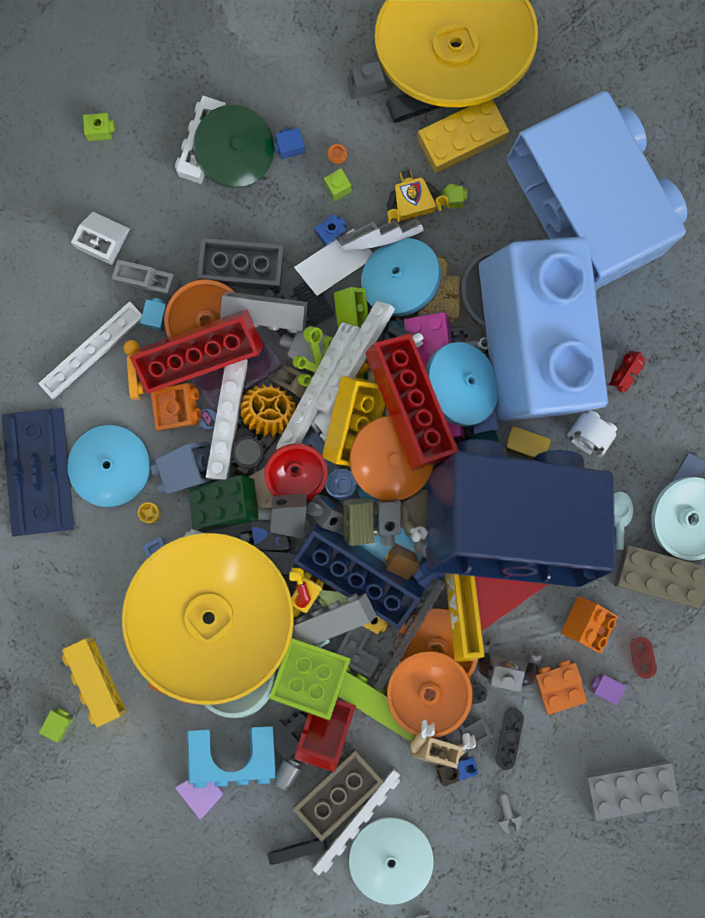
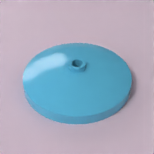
[361,238,441,317]
[426,342,498,427]
[68,425,151,507]

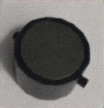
[231,437,266,469]

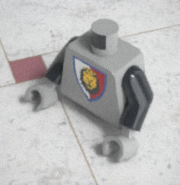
[479,638,542,692]

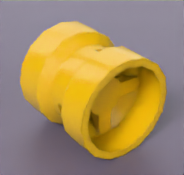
[138,502,161,524]

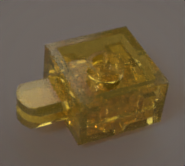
[417,257,460,321]

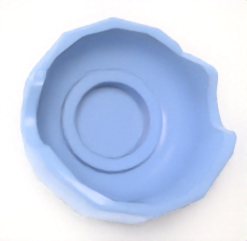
[325,469,358,500]

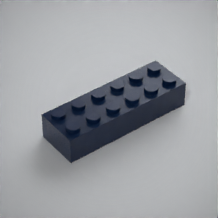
[293,523,425,630]

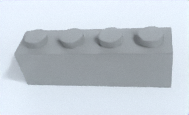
[220,291,308,333]
[292,593,377,645]

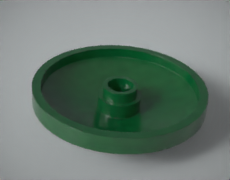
[193,105,274,188]

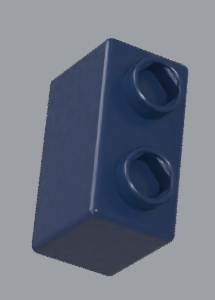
[426,439,615,587]

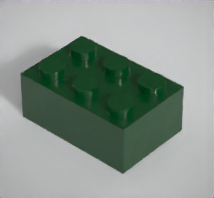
[188,475,258,532]

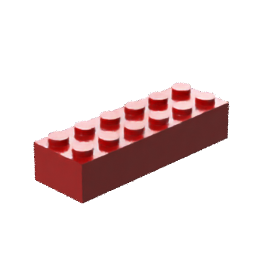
[130,309,263,394]
[365,333,459,471]

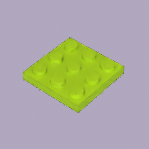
[269,638,351,721]

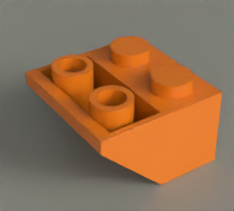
[560,596,619,654]

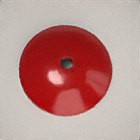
[264,443,328,502]

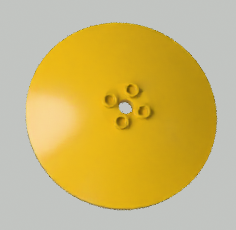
[375,0,538,107]
[122,533,293,705]

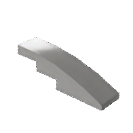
[337,217,424,250]

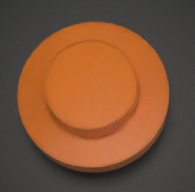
[327,144,347,164]

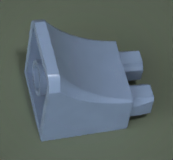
[150,442,219,494]

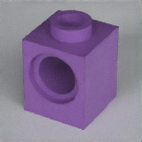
[591,673,627,705]

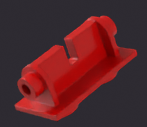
[608,351,645,393]

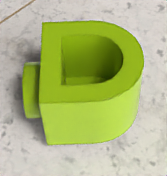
[442,184,467,209]

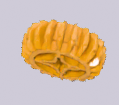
[240,383,296,437]

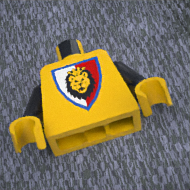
[386,170,450,223]

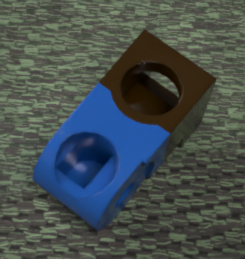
[435,756,479,787]

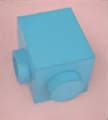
[140,298,167,331]

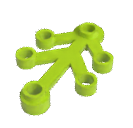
[293,326,334,387]

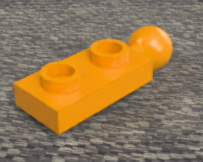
[123,340,144,400]

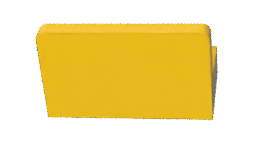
[505,427,551,459]

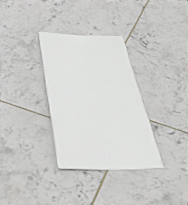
[294,229,373,296]

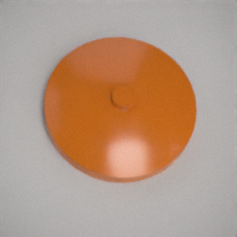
[164,279,236,338]
[349,415,434,501]
[395,607,478,677]
[387,651,472,738]

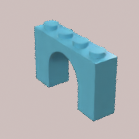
[186,726,275,788]

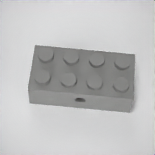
[584,760,680,820]

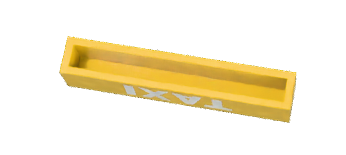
[445,573,484,661]

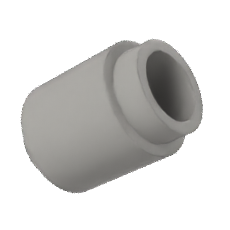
[273,758,302,791]

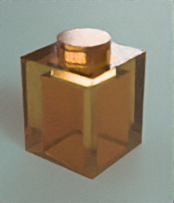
[384,543,419,580]

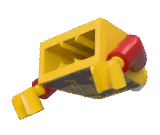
[290,568,324,617]

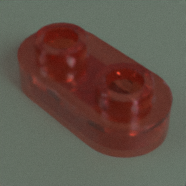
[630,637,657,679]

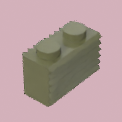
[343,498,377,546]

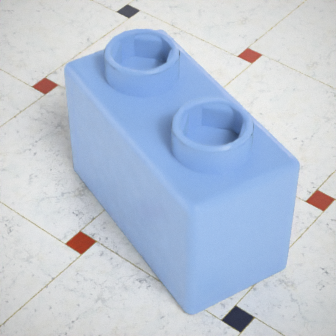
[507,91,687,290]
[479,237,608,422]

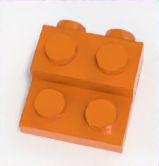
[151,383,202,431]
[535,659,587,715]

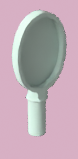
[614,492,633,550]

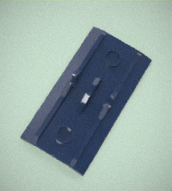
[2,408,74,537]

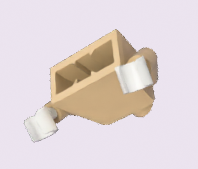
[410,720,476,768]

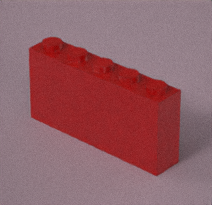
[474,576,548,632]

